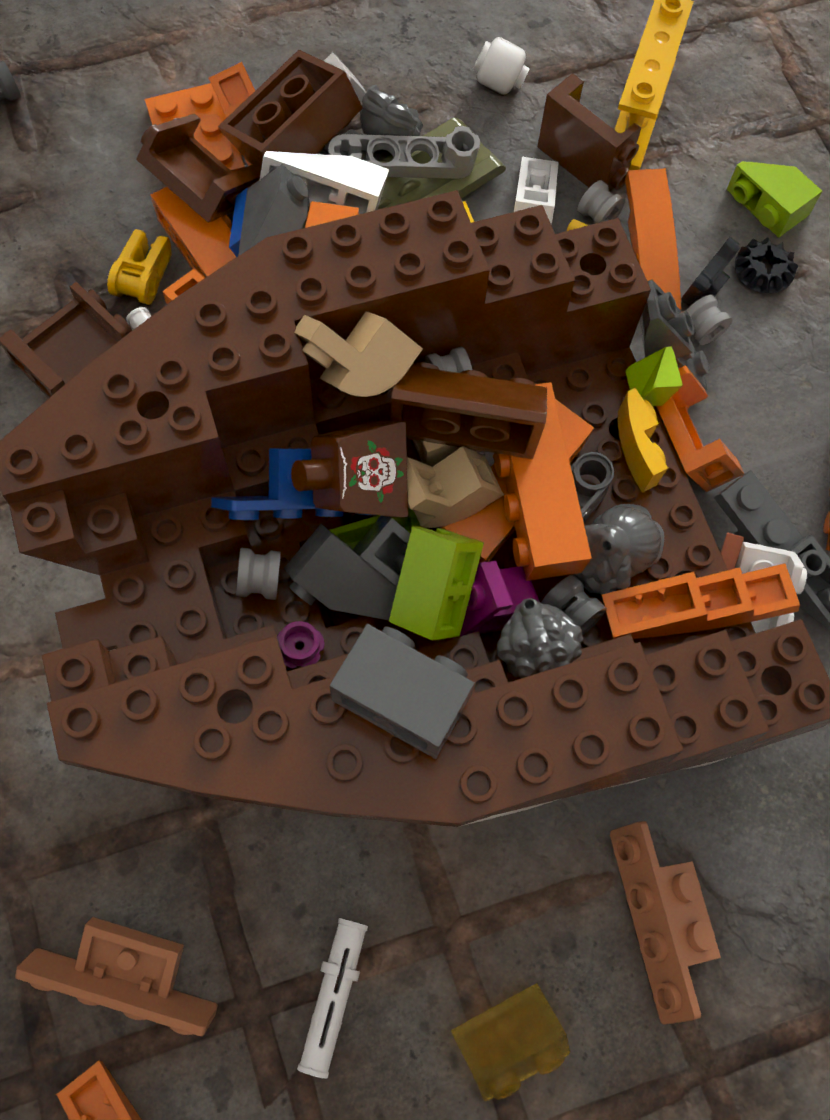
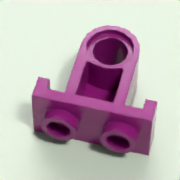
[446,561,540,640]

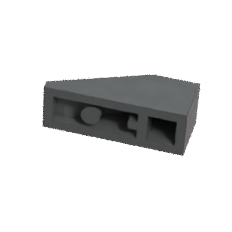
[238,164,309,256]
[284,524,397,620]

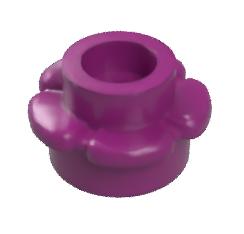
[277,621,325,669]

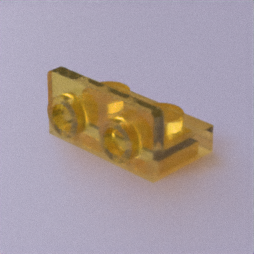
[451,983,570,1101]

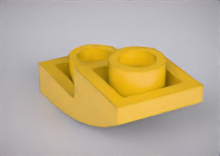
[618,388,668,493]

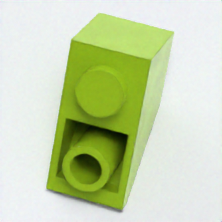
[726,161,823,238]

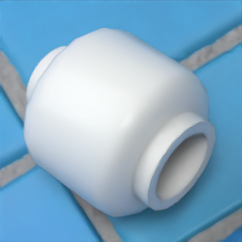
[473,37,529,95]

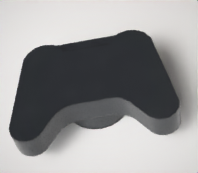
[681,237,741,306]

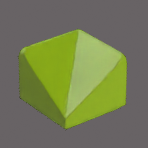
[625,346,683,406]

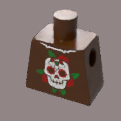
[291,421,408,518]

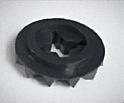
[735,237,798,294]

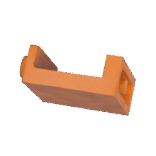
[656,366,744,492]

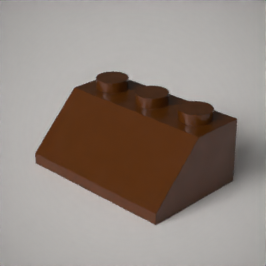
[218,50,363,170]
[391,362,547,459]

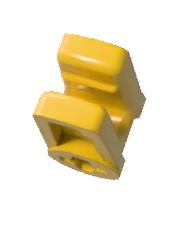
[107,229,172,305]

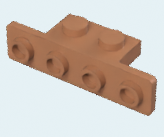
[610,821,721,1025]
[15,917,218,1036]

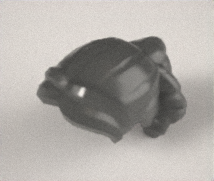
[360,85,423,153]
[571,504,665,595]
[497,598,583,678]

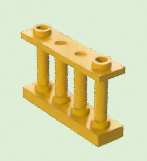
[614,0,694,170]

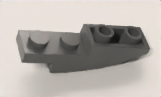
[639,280,710,391]
[714,470,830,630]

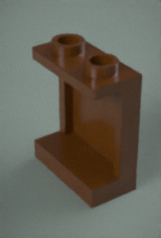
[537,73,641,192]
[136,114,261,223]
[0,282,132,398]

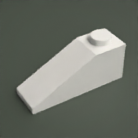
[259,151,389,214]
[514,157,559,224]

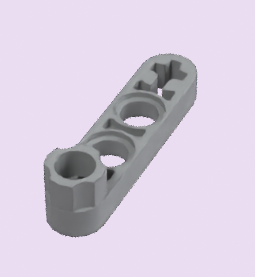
[328,126,480,179]

